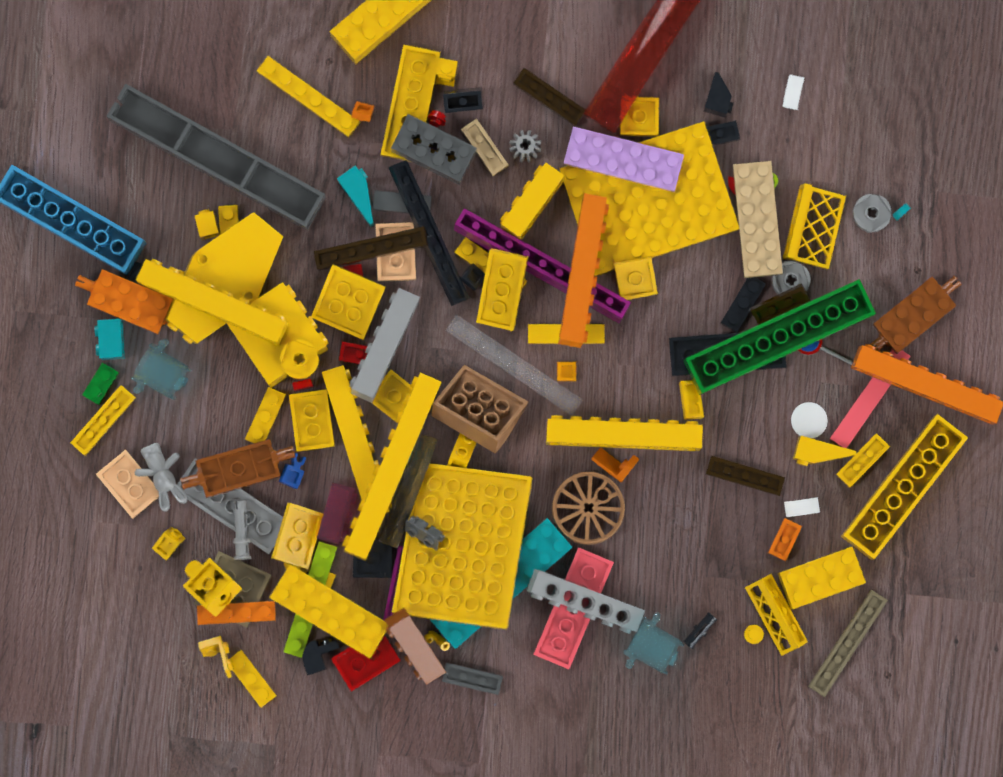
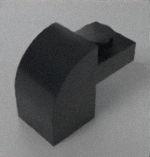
[302,638,340,676]

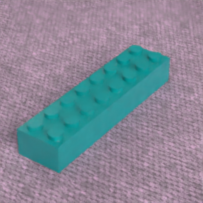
[430,518,573,649]

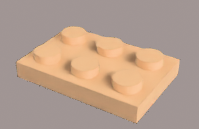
[376,222,416,282]
[96,450,159,519]

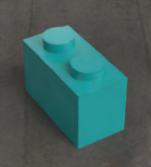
[94,319,125,360]

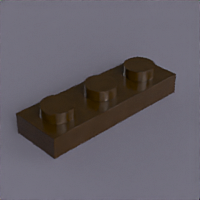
[750,283,811,325]

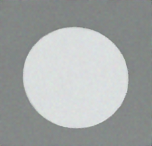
[791,402,828,438]

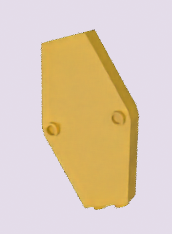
[165,212,283,344]

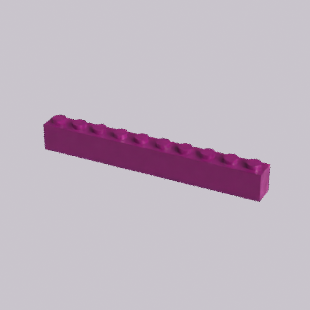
[454,208,631,324]

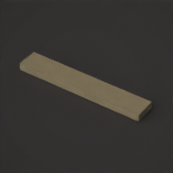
[808,590,888,697]

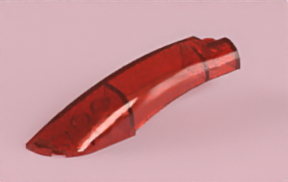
[583,0,702,135]

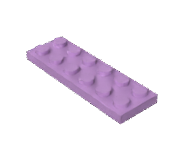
[564,127,684,192]

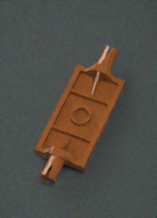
[869,276,962,354]
[180,439,296,498]

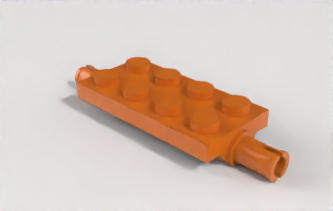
[75,269,173,334]

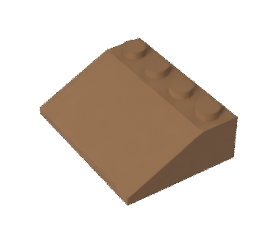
[431,365,529,454]

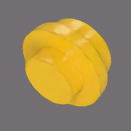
[744,625,764,644]

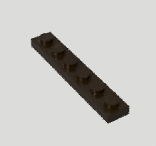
[314,226,428,271]

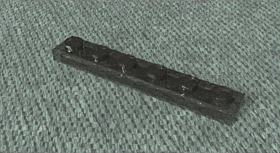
[379,434,438,549]

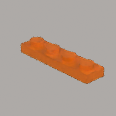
[197,601,276,625]

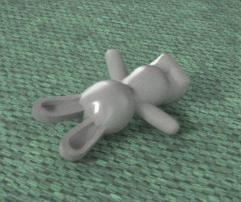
[135,443,188,512]

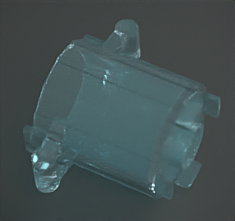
[131,339,192,400]
[623,612,684,675]

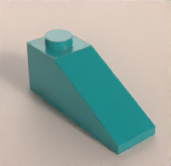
[337,165,374,227]

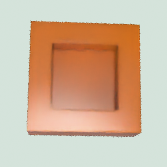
[351,101,375,122]

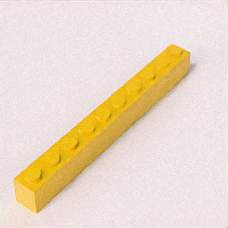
[342,373,441,561]

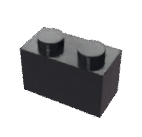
[443,87,484,113]

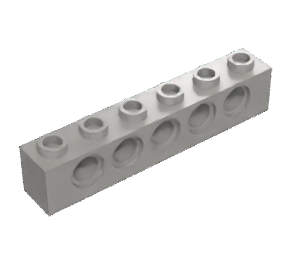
[527,569,645,634]

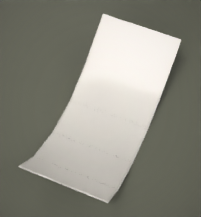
[783,75,804,110]
[784,497,820,517]

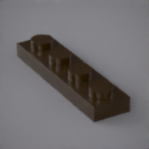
[513,68,586,127]
[705,456,785,496]

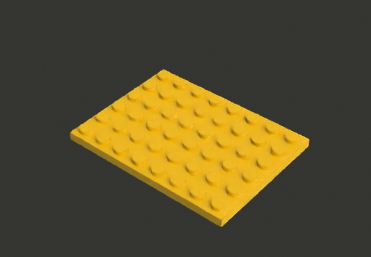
[559,121,740,276]
[392,462,533,630]

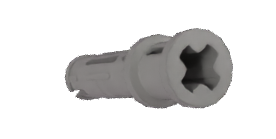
[233,501,251,560]

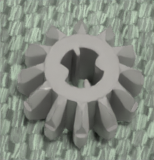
[510,130,541,162]

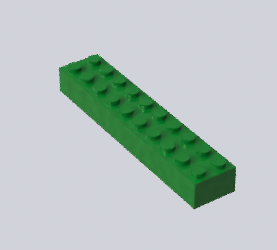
[683,279,876,395]

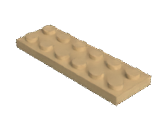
[733,161,783,278]

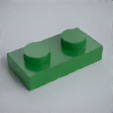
[82,363,119,406]

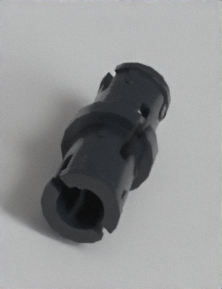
[683,612,717,649]

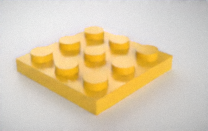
[311,264,386,340]

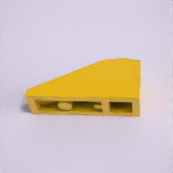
[793,436,857,466]

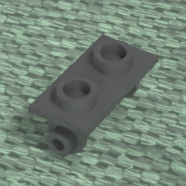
[405,516,445,551]

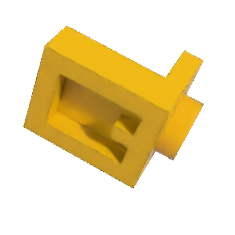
[152,527,186,561]

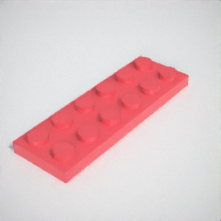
[533,547,614,669]

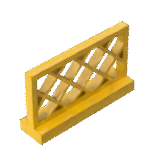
[782,183,846,270]

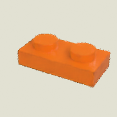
[768,518,802,561]

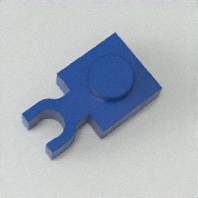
[279,453,306,489]

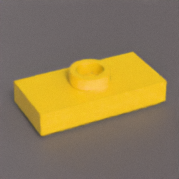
[679,380,704,420]

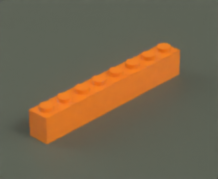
[558,193,609,348]
[851,344,1003,425]

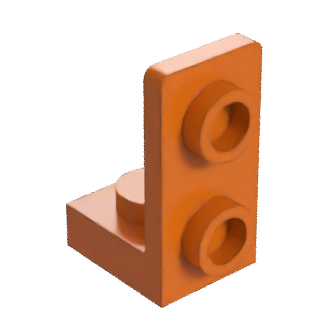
[591,448,639,482]

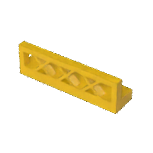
[745,574,808,656]

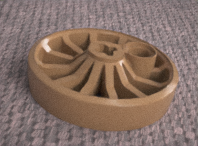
[552,472,625,545]

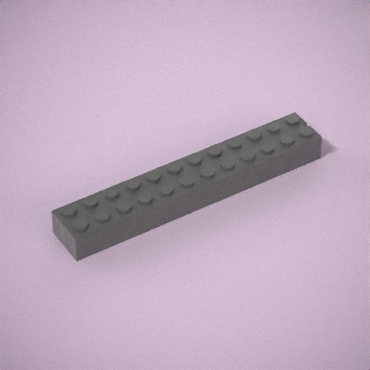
[106,84,326,231]

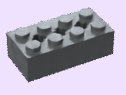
[391,114,477,186]

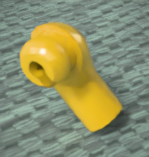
[424,630,450,651]

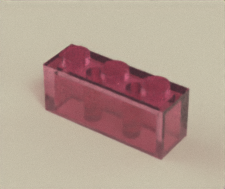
[317,482,358,545]

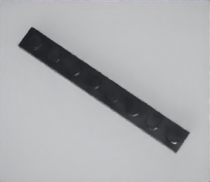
[388,160,470,307]

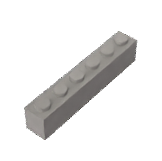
[349,288,420,403]

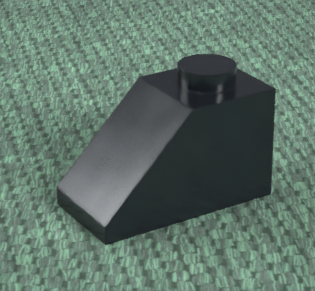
[703,72,734,118]

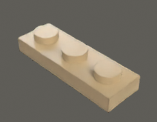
[461,119,509,177]

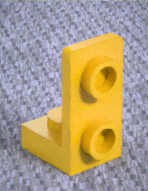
[447,433,476,468]
[198,636,234,678]

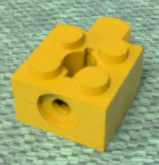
[183,557,242,617]

